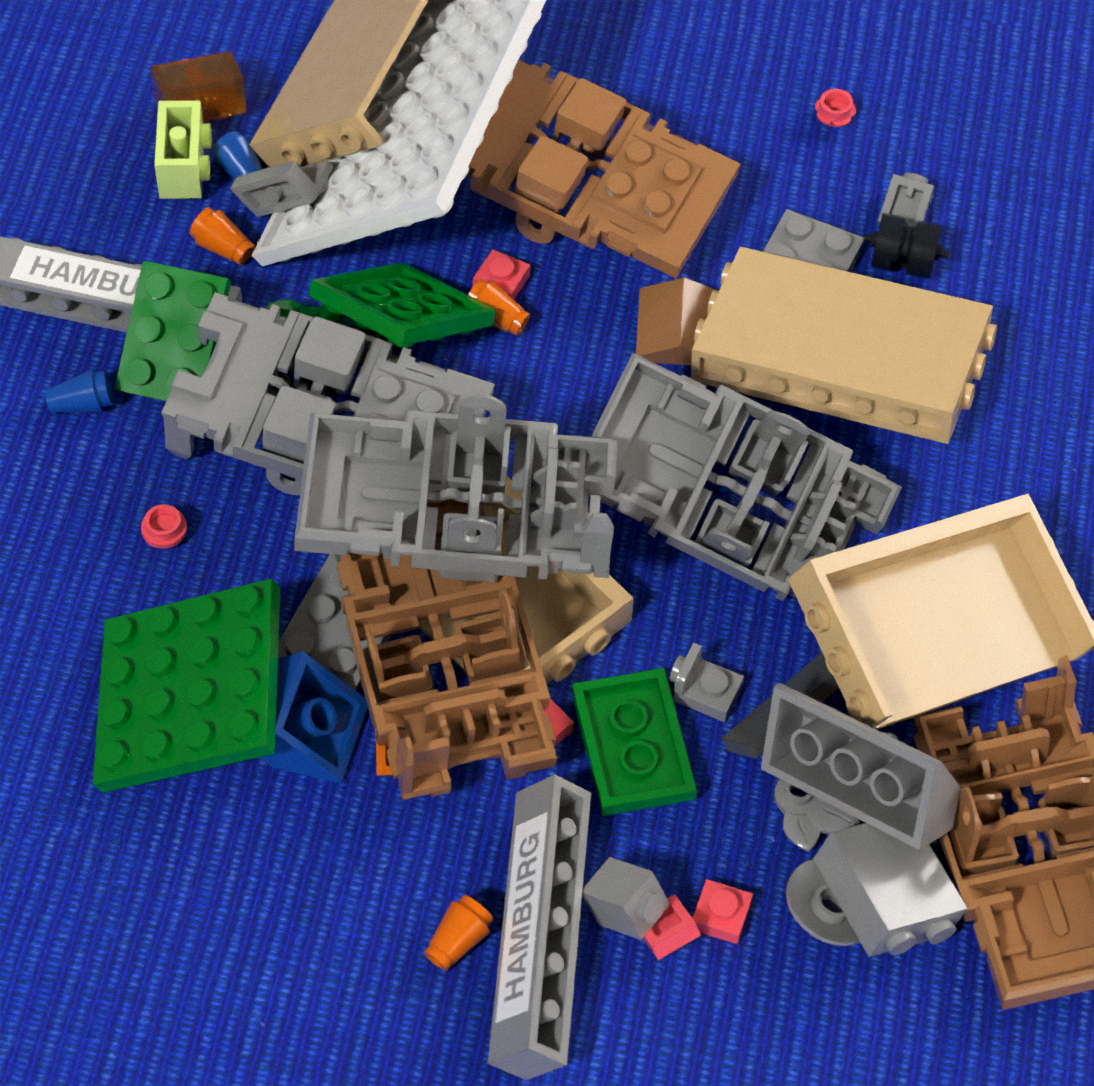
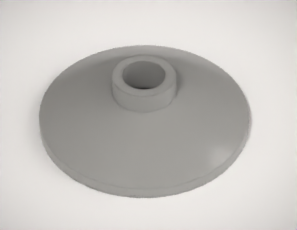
[786,859,861,946]

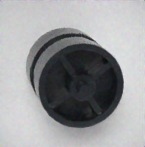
[863,213,949,279]

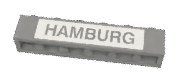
[0,236,242,333]
[488,774,591,1080]

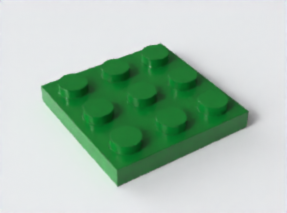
[309,262,496,348]

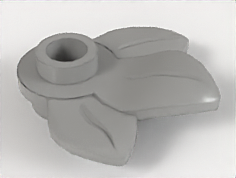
[774,779,860,852]

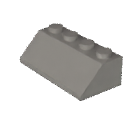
[761,683,961,850]

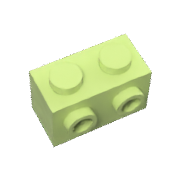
[155,100,212,199]

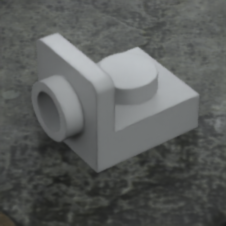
[878,172,934,226]
[669,643,744,722]

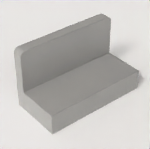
[230,160,333,217]

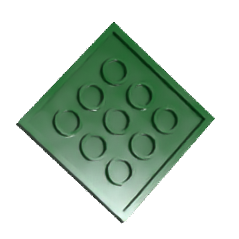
[93,578,280,793]

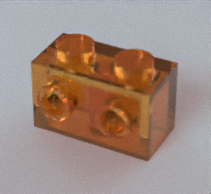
[151,51,246,121]

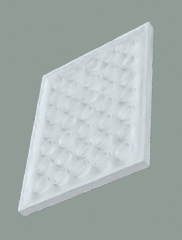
[251,0,546,267]

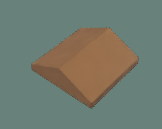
[636,277,715,366]

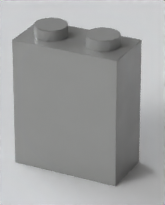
[813,823,968,957]

